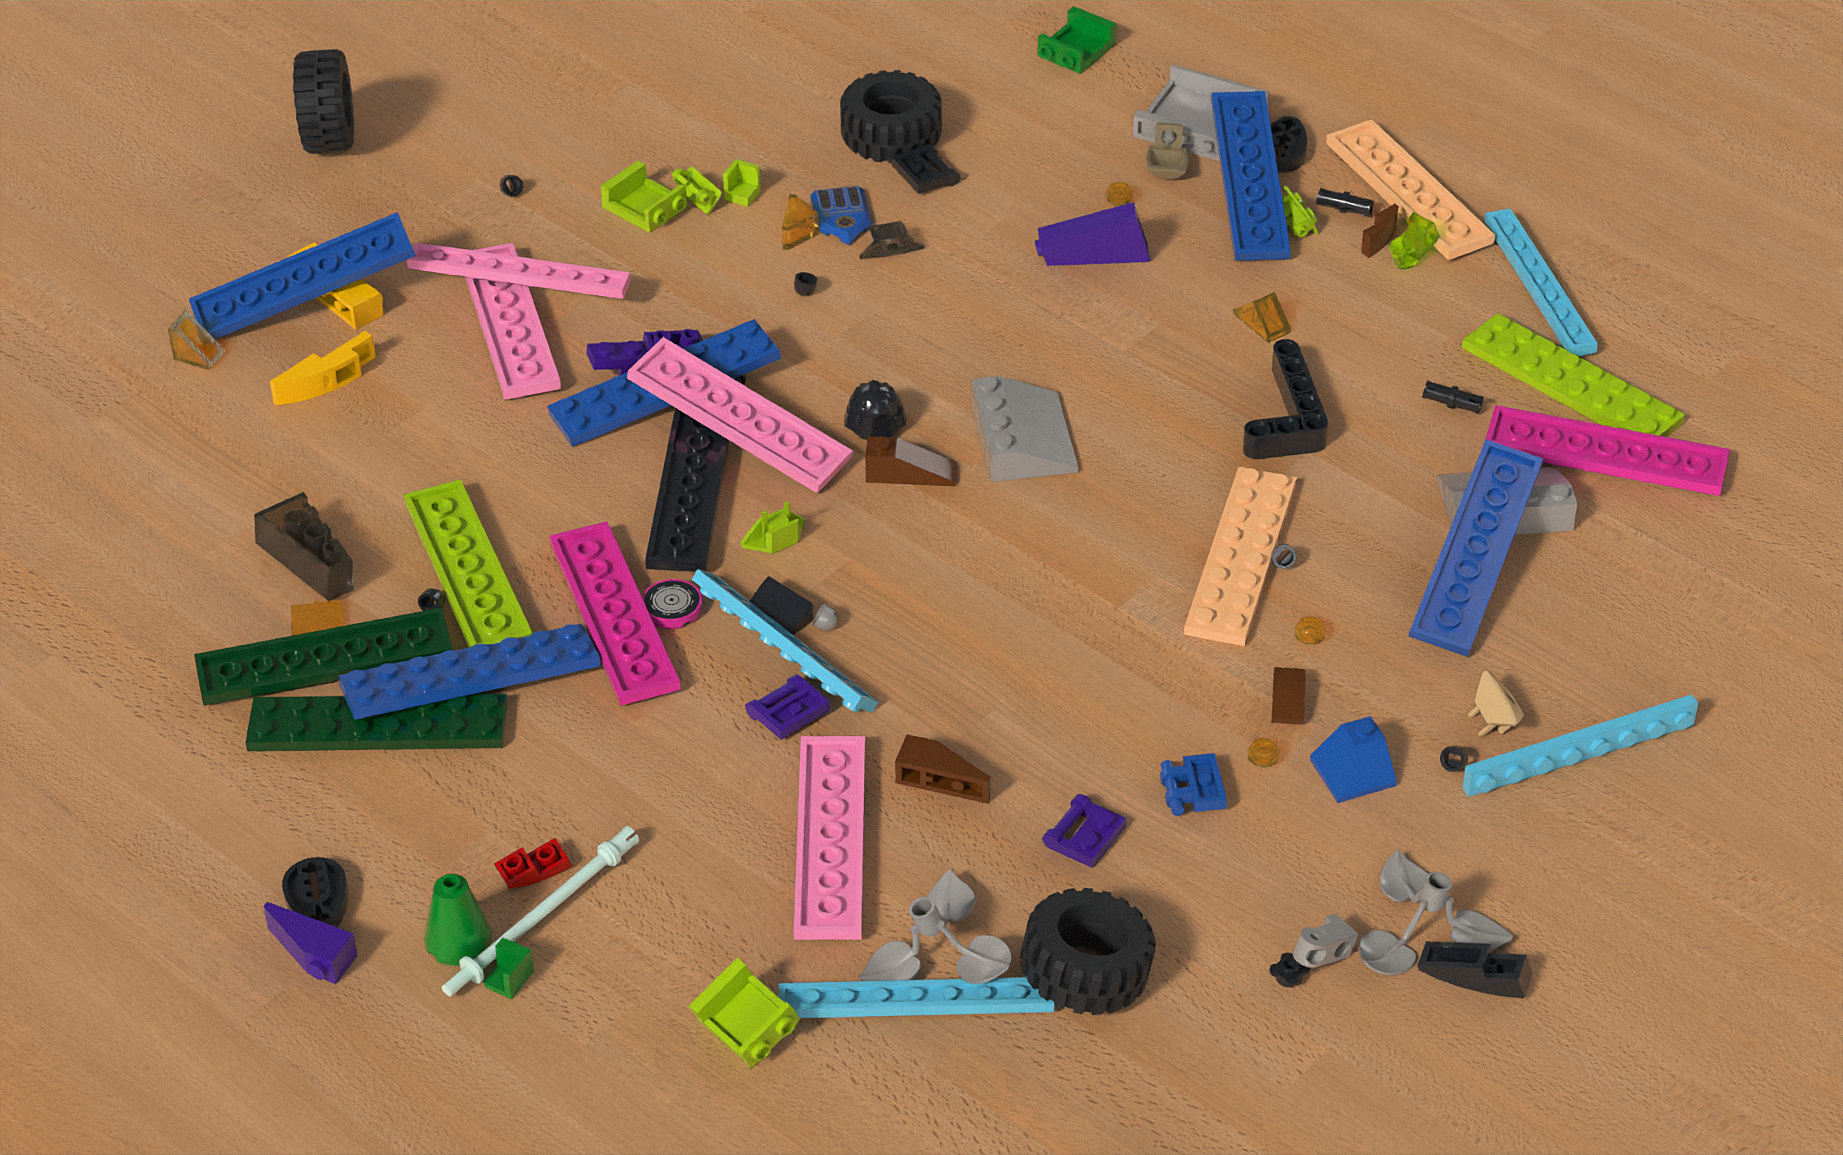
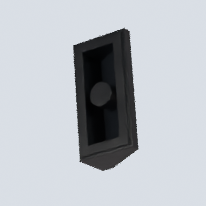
[750,576,813,635]

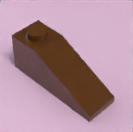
[865,436,956,486]
[895,734,990,804]

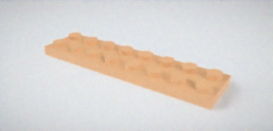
[1326,119,1495,260]
[1184,467,1297,646]

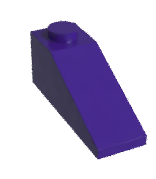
[263,902,357,984]

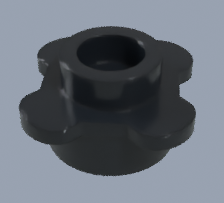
[1269,953,1310,987]

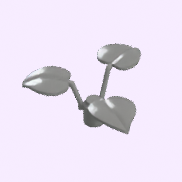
[1359,850,1513,976]
[859,870,1013,984]

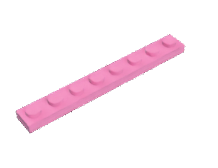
[407,243,631,299]

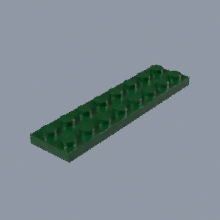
[194,607,452,706]
[245,694,507,752]

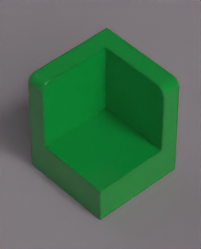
[484,937,534,999]

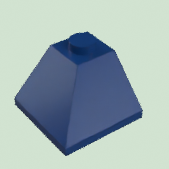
[1310,716,1397,803]

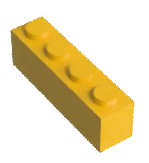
[287,242,383,330]

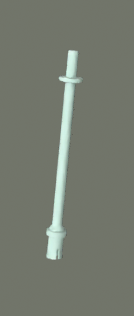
[442,826,639,997]

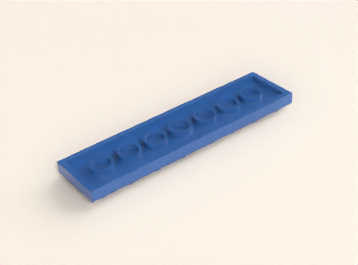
[1211,91,1291,261]
[189,212,416,344]
[547,319,781,447]
[1409,439,1543,657]
[338,624,600,720]

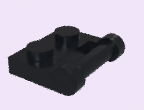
[892,144,960,194]

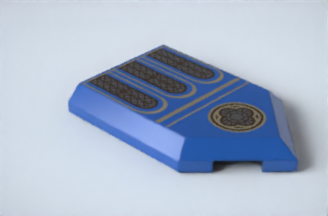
[810,186,872,245]

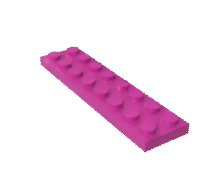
[1486,405,1730,496]
[549,521,680,706]

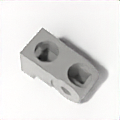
[1293,914,1358,968]

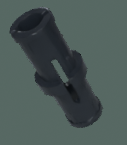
[1316,188,1374,217]
[1422,380,1484,414]

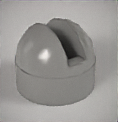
[812,604,838,631]

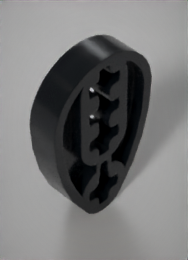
[1270,116,1307,173]
[282,857,348,928]

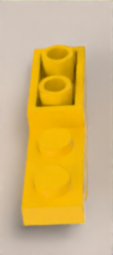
[270,331,376,406]

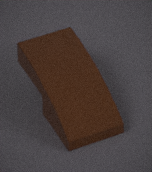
[1361,204,1399,258]
[1271,667,1306,725]

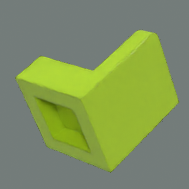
[723,159,761,207]

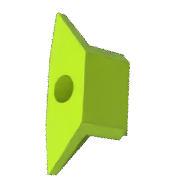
[741,501,805,554]

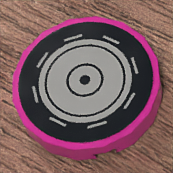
[642,579,703,629]

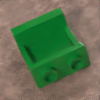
[1038,6,1116,74]

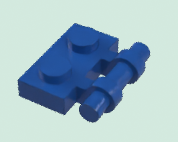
[1160,753,1227,816]

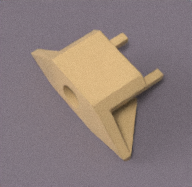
[1468,671,1524,738]

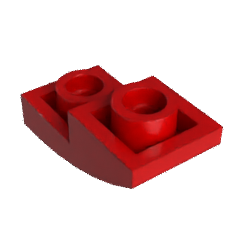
[494,838,572,889]

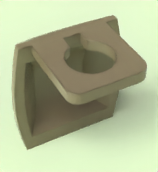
[1146,122,1189,179]

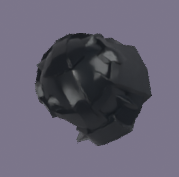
[844,380,906,440]

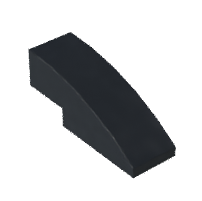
[1417,941,1532,999]

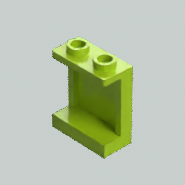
[601,160,687,233]
[688,958,801,1069]

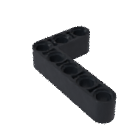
[1243,339,1328,459]

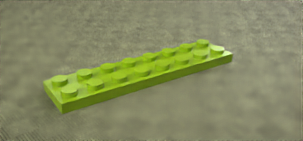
[1462,313,1685,437]
[403,479,533,647]

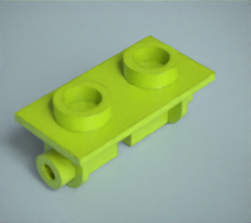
[672,166,723,215]
[1282,186,1319,237]

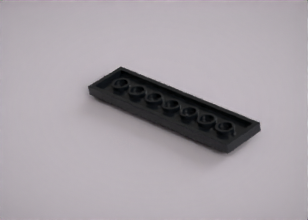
[645,408,730,572]

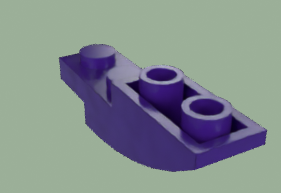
[586,329,703,376]

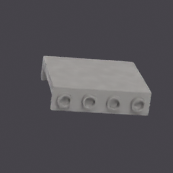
[1133,65,1269,161]

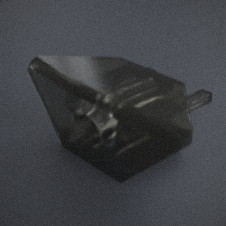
[859,221,925,259]

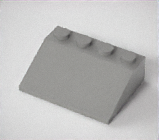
[971,376,1079,482]
[1437,467,1577,535]

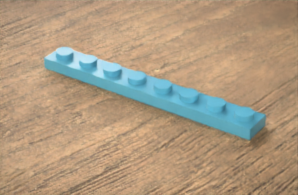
[1484,208,1598,356]
[692,569,878,712]
[1462,694,1698,797]
[778,977,1054,1018]

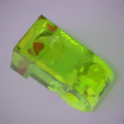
[1389,212,1440,269]

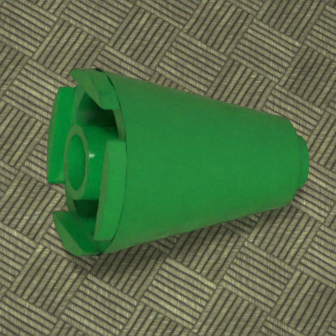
[424,874,492,966]

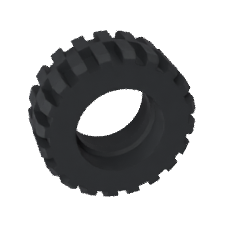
[293,49,354,154]
[840,70,942,163]
[1020,888,1156,1015]

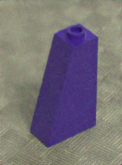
[1035,202,1150,266]

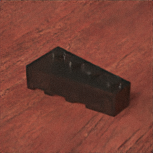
[254,492,354,602]

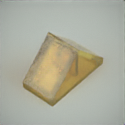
[782,194,819,250]
[1233,292,1291,343]
[168,310,226,370]

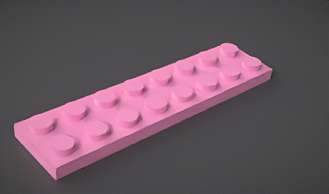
[464,243,561,400]
[627,337,852,493]
[794,736,865,940]

